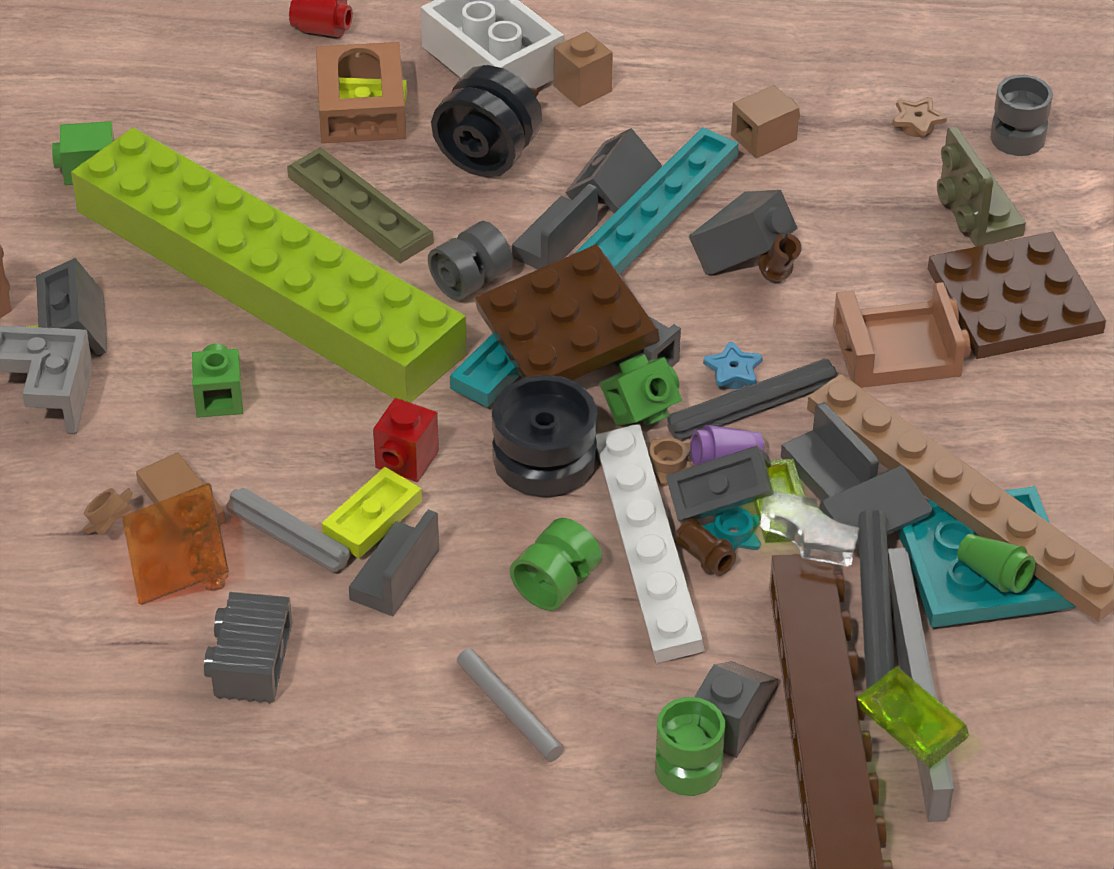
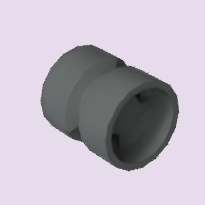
[990,74,1053,156]
[428,221,513,301]

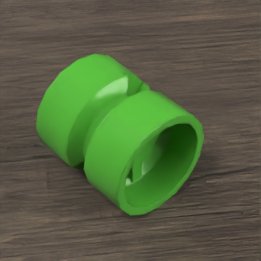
[510,517,602,611]
[655,697,725,796]

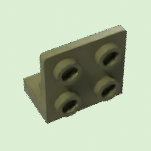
[937,126,1026,247]

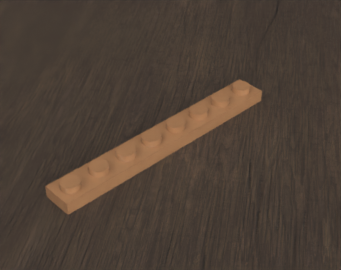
[807,374,1114,622]

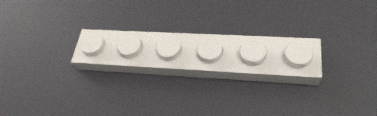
[596,424,705,664]

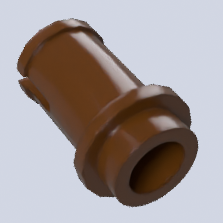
[758,233,802,282]
[674,518,736,575]

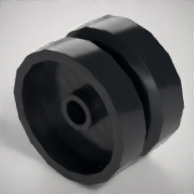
[431,65,543,178]
[492,375,598,497]

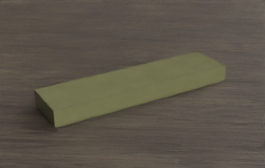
[287,147,434,264]

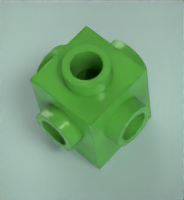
[599,354,683,425]

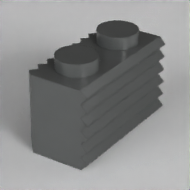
[204,592,293,704]

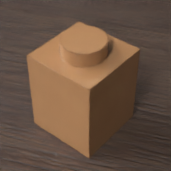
[554,31,613,107]
[731,85,800,158]

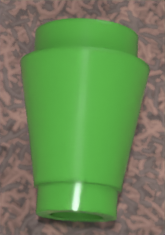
[957,534,1035,593]

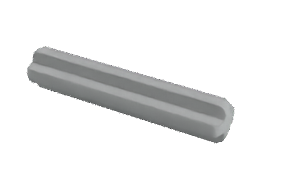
[226,488,351,572]

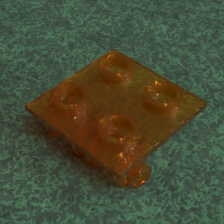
[122,483,229,605]

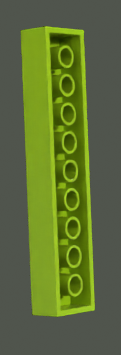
[71,127,467,403]

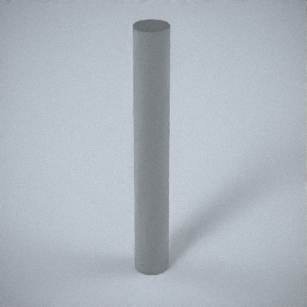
[457,648,563,762]

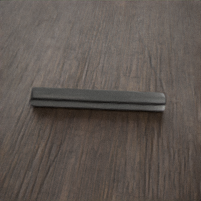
[667,359,837,440]
[858,510,895,696]

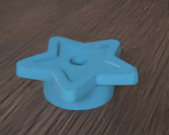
[703,342,763,389]

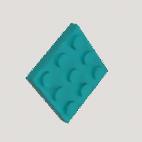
[898,486,1076,628]

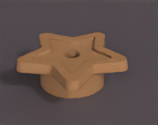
[892,97,947,137]
[649,437,694,487]
[82,488,133,535]

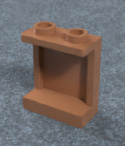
[833,282,970,388]

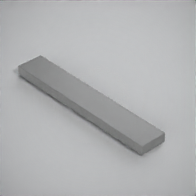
[888,548,954,822]

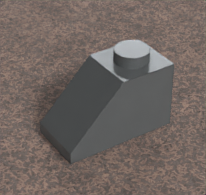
[689,190,798,274]
[695,661,778,758]

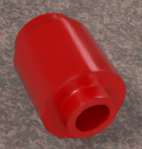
[289,0,353,37]

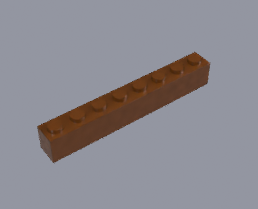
[769,553,893,869]

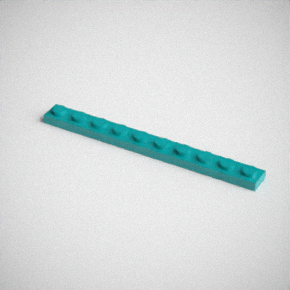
[450,127,739,408]

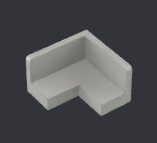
[0,325,93,434]

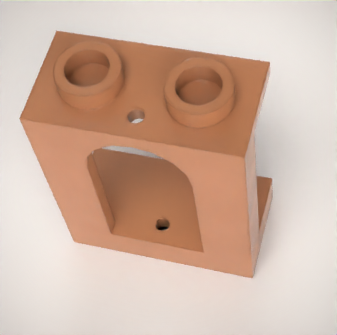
[316,42,406,144]

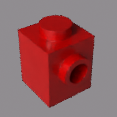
[373,398,439,483]

